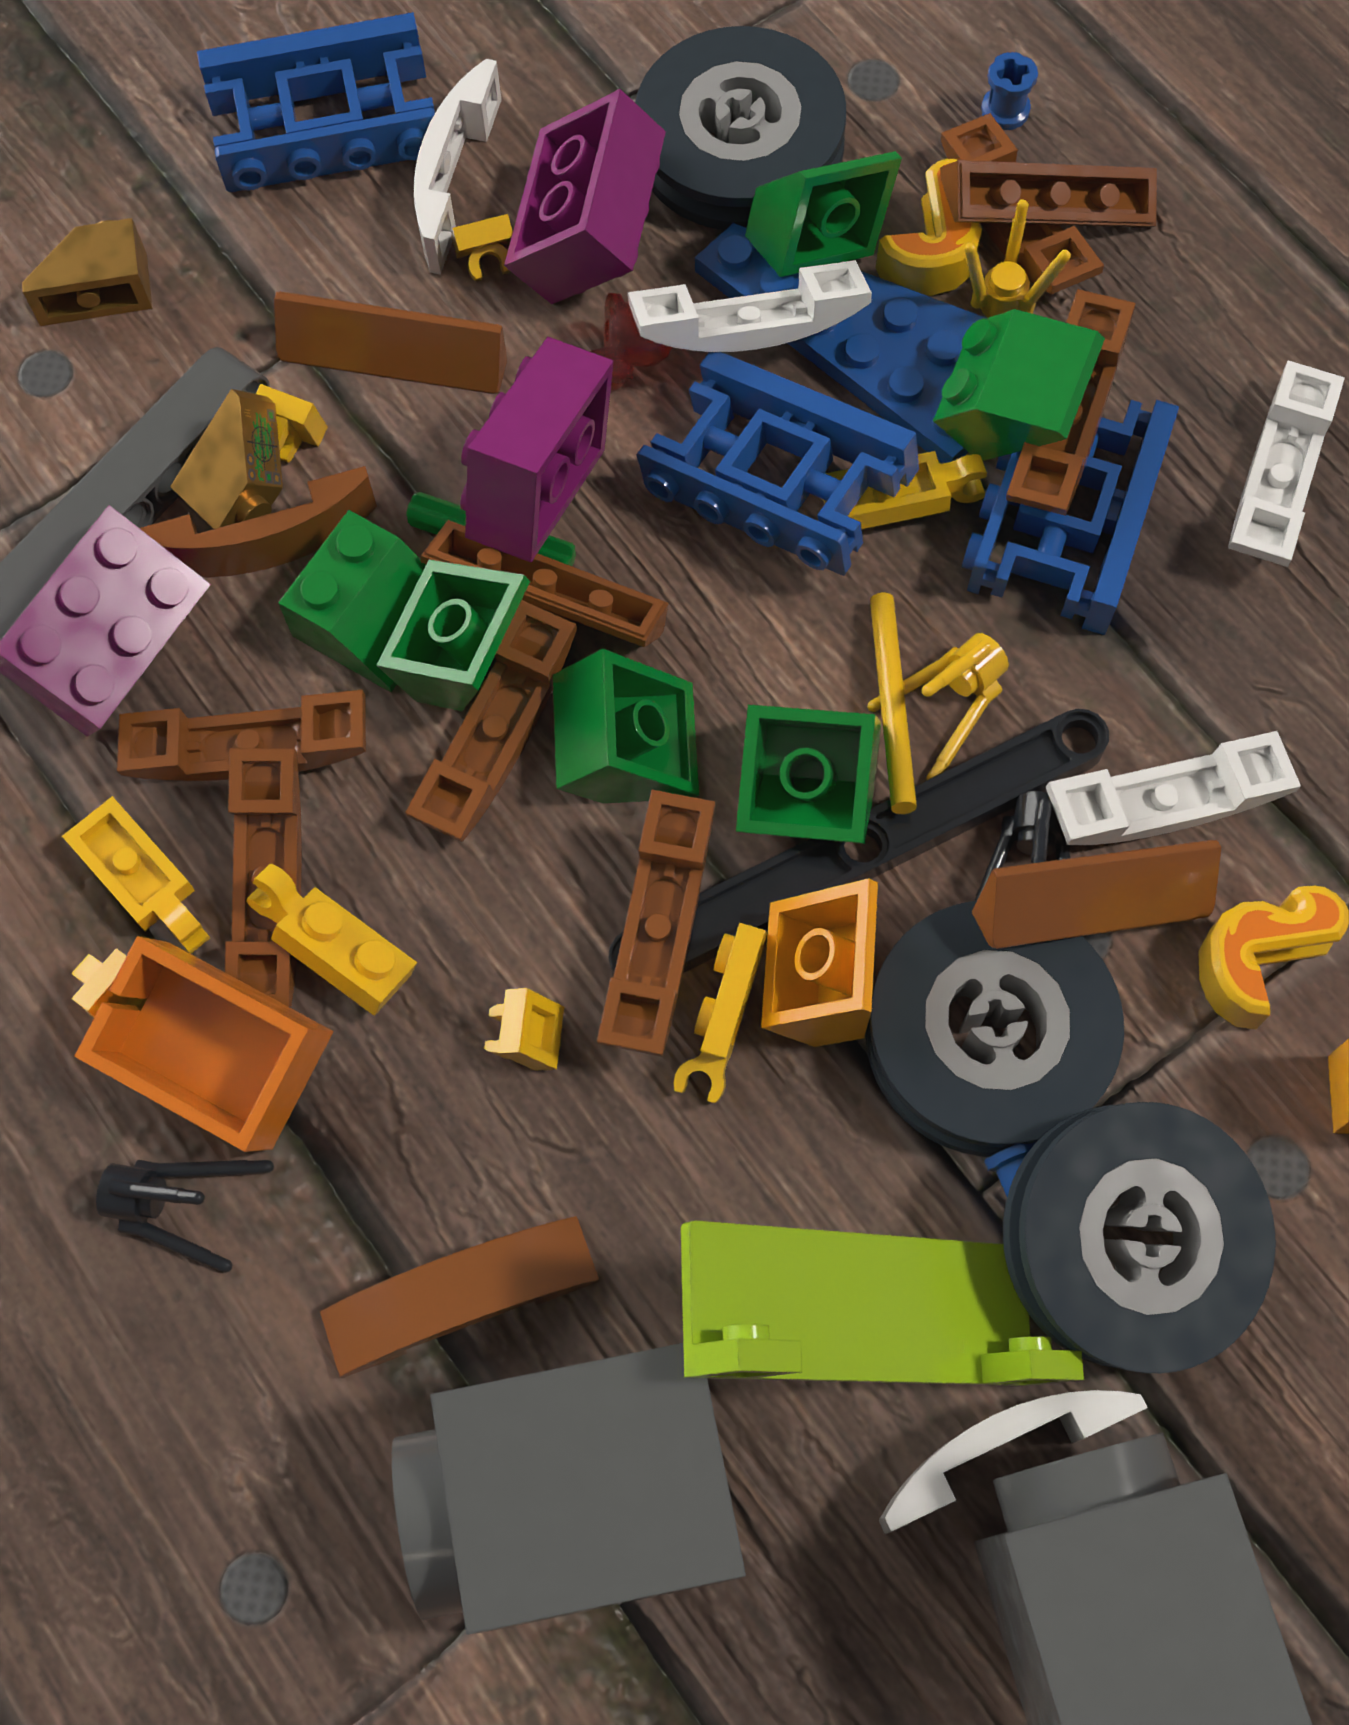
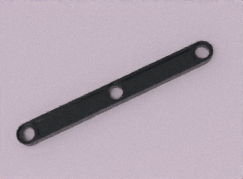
[608,709,1109,977]

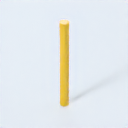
[870,592,917,814]

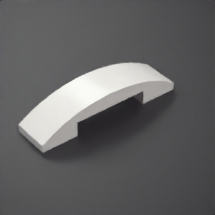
[414,59,502,275]
[628,260,872,352]
[1228,360,1345,567]
[1046,731,1301,845]
[879,1390,1148,1534]

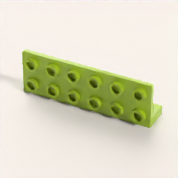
[681,1221,1084,1386]

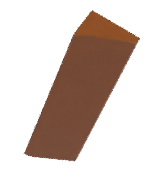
[940,160,1157,227]
[274,291,507,394]
[421,520,669,647]
[972,840,1222,949]

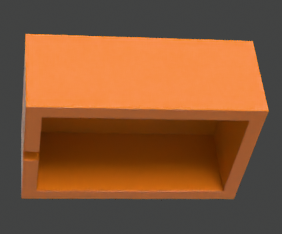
[74,936,334,1152]

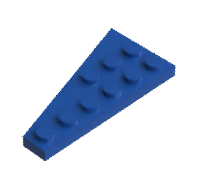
[695,223,987,464]

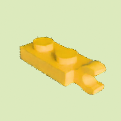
[823,451,987,529]
[62,796,210,954]
[246,864,417,1016]
[674,923,768,1103]

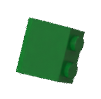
[745,151,902,277]
[933,309,1105,461]
[278,510,426,692]
[376,560,530,711]
[553,649,699,804]
[736,704,881,844]

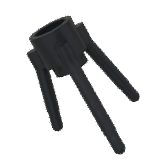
[975,791,1071,901]
[96,1160,274,1273]

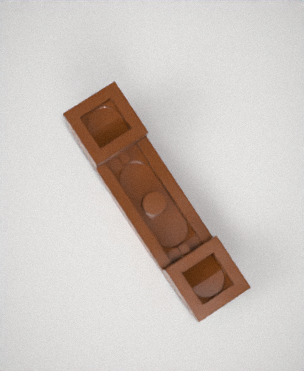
[941,113,1104,294]
[1006,289,1136,516]
[140,466,377,578]
[405,600,577,842]
[117,690,366,781]
[225,748,302,1007]
[597,790,716,1057]
[320,1216,600,1378]

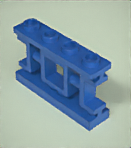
[197,12,435,192]
[636,352,919,576]
[961,400,1179,635]

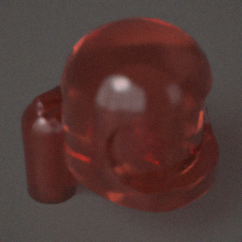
[590,293,673,391]

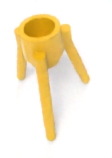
[965,200,1071,318]
[867,633,1009,781]

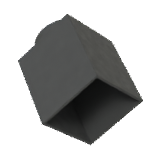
[392,1343,746,1635]
[974,1433,1312,1725]

